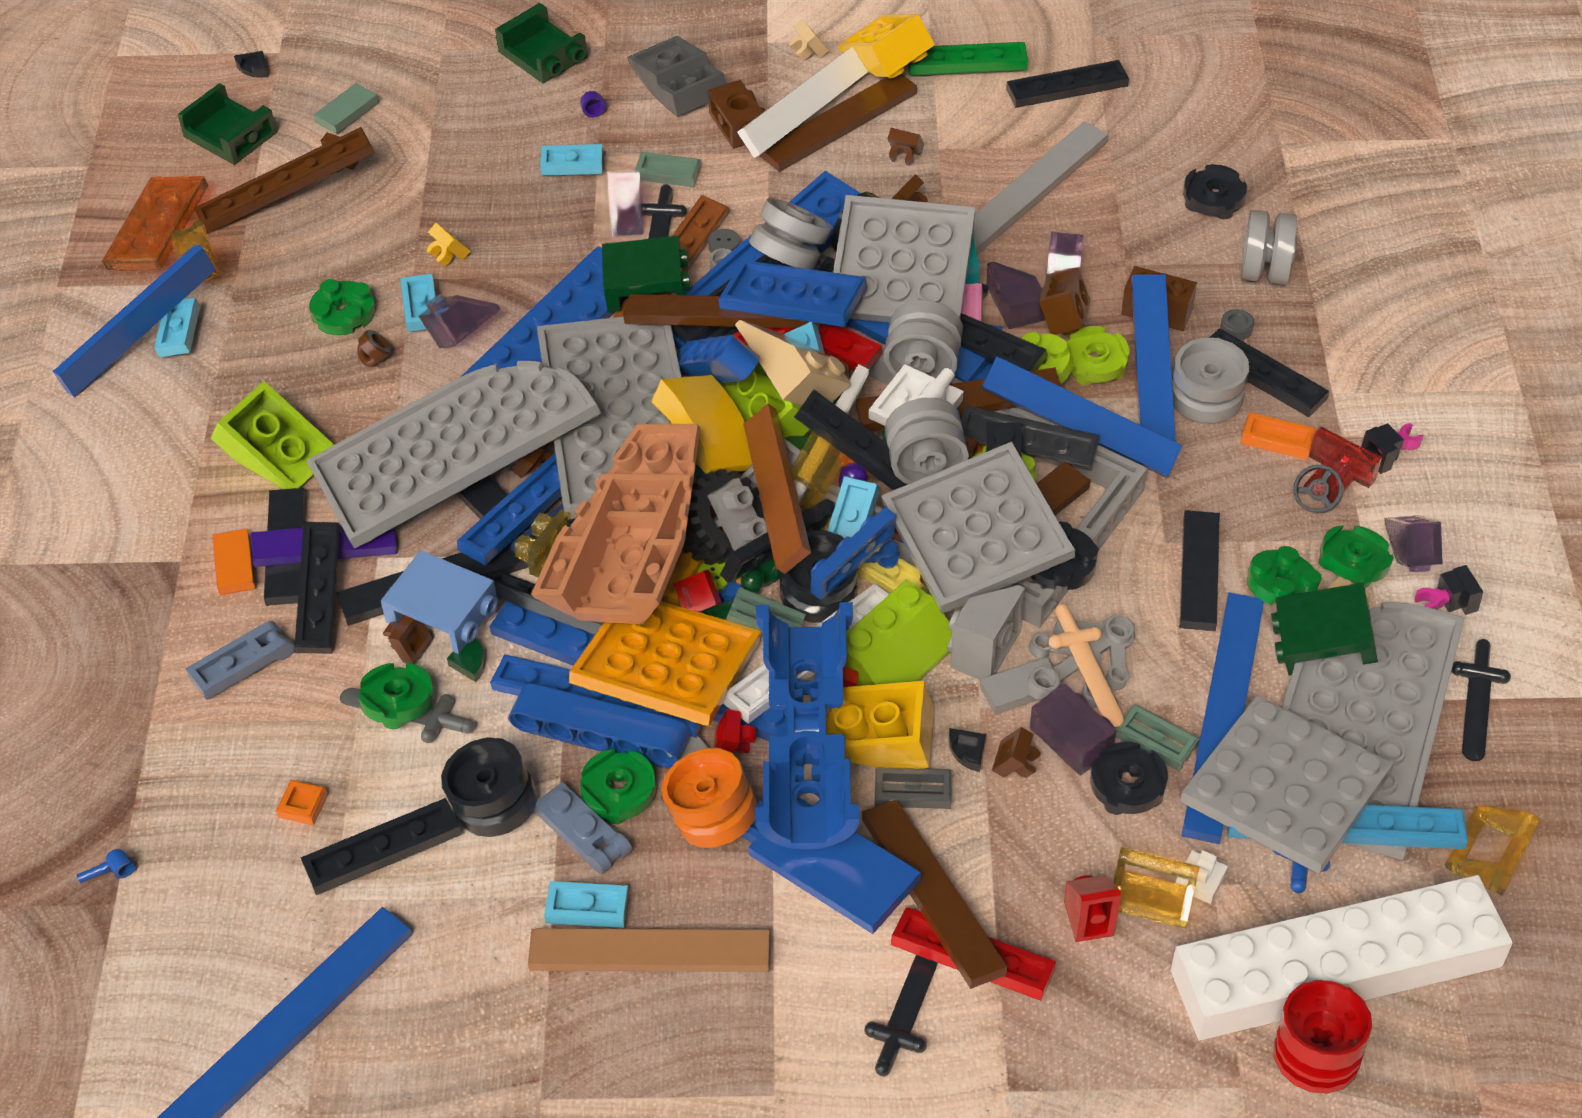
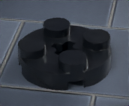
[1183,164,1247,219]
[1030,521,1098,590]
[1090,742,1168,815]

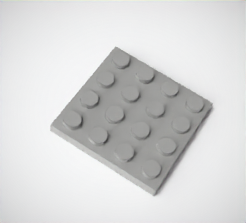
[833,195,975,323]
[881,442,1075,613]
[1180,696,1394,874]

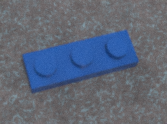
[811,507,896,600]

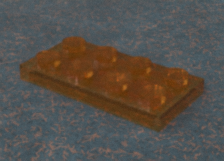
[102,176,209,270]

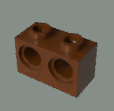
[1039,266,1090,335]

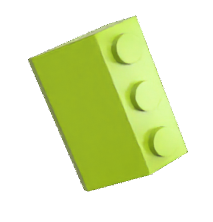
[720,345,810,438]
[844,579,952,686]

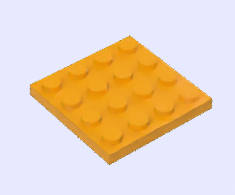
[569,601,761,726]

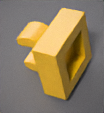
[427,223,471,266]

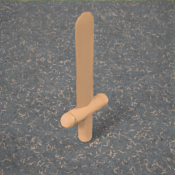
[1048,604,1124,727]

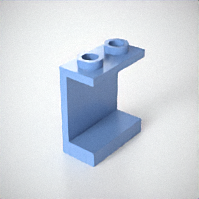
[381,550,498,654]

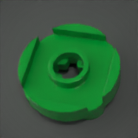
[309,279,376,336]
[1319,525,1394,588]
[1247,546,1322,605]
[358,663,434,730]
[580,749,656,824]

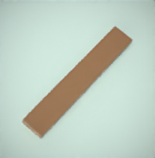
[528,929,770,972]

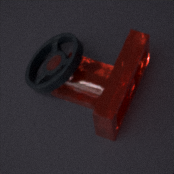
[1293,426,1382,514]

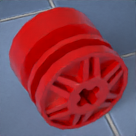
[1274,980,1372,1094]

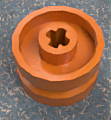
[661,748,758,848]

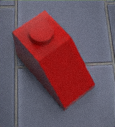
[1064,875,1121,942]

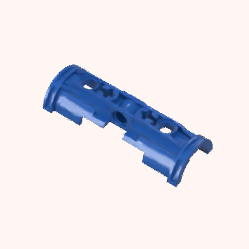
[755,602,860,850]

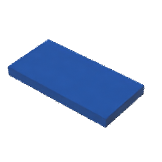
[718,260,867,327]
[748,797,921,934]

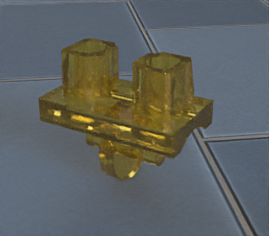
[171,220,219,282]
[514,509,571,577]

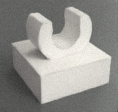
[1175,850,1228,904]

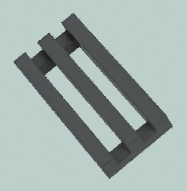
[874,768,951,809]

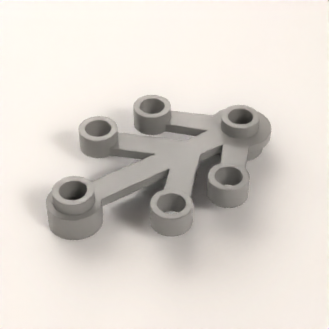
[1027,615,1135,708]

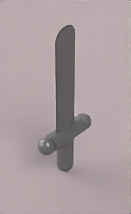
[340,688,475,743]

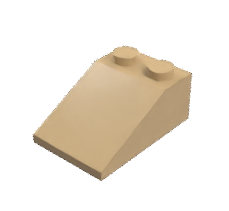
[735,320,851,405]

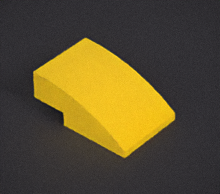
[652,375,752,474]

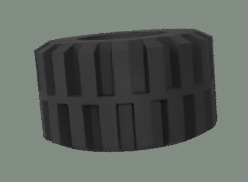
[682,469,765,565]

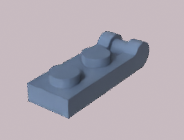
[185,621,295,700]
[534,782,632,875]

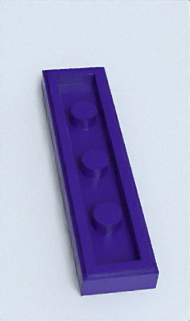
[251,524,396,567]

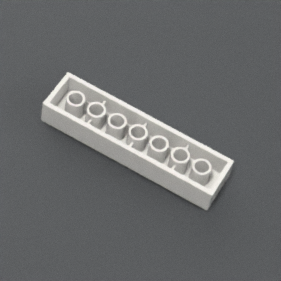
[1171,875,1513,1041]

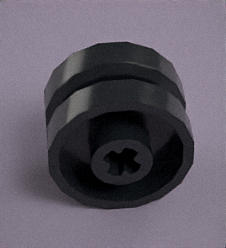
[779,530,858,623]
[441,737,538,837]

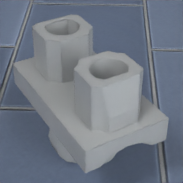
[707,478,768,551]

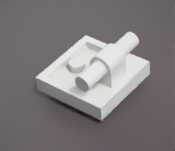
[869,364,963,426]

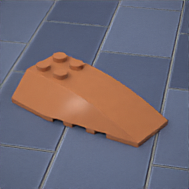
[531,424,700,624]

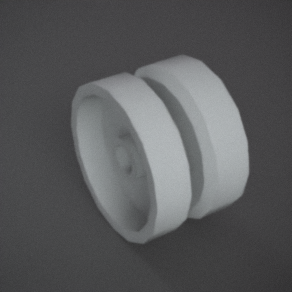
[749,198,833,270]
[1241,210,1297,285]
[884,300,963,378]
[1172,338,1249,423]
[884,398,969,484]

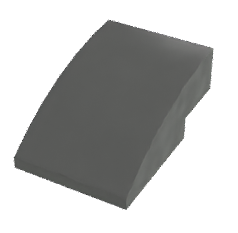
[627,36,726,117]

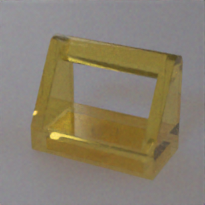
[1445,806,1541,896]
[1113,847,1200,929]

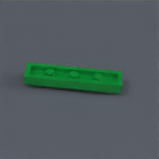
[908,42,1028,75]

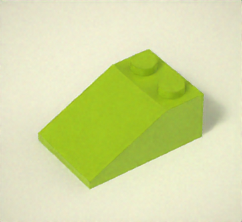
[210,381,334,489]

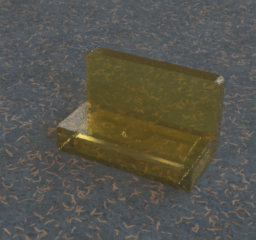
[791,431,847,509]

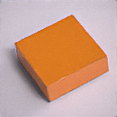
[276,780,328,826]

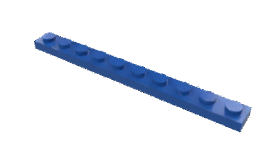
[489,601,787,741]

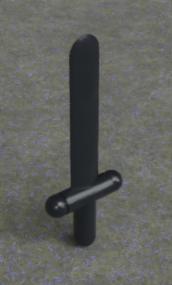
[638,184,687,239]
[1451,639,1511,761]
[864,955,938,1077]

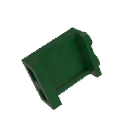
[495,3,587,84]
[178,83,277,165]
[602,235,690,312]
[1271,582,1378,676]

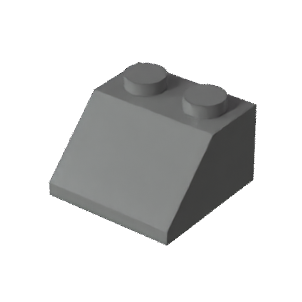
[947,585,1025,680]

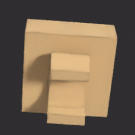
[789,19,829,60]

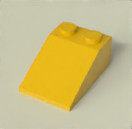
[837,14,935,79]
[826,680,934,769]

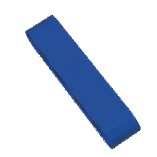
[676,335,760,383]
[508,683,691,768]

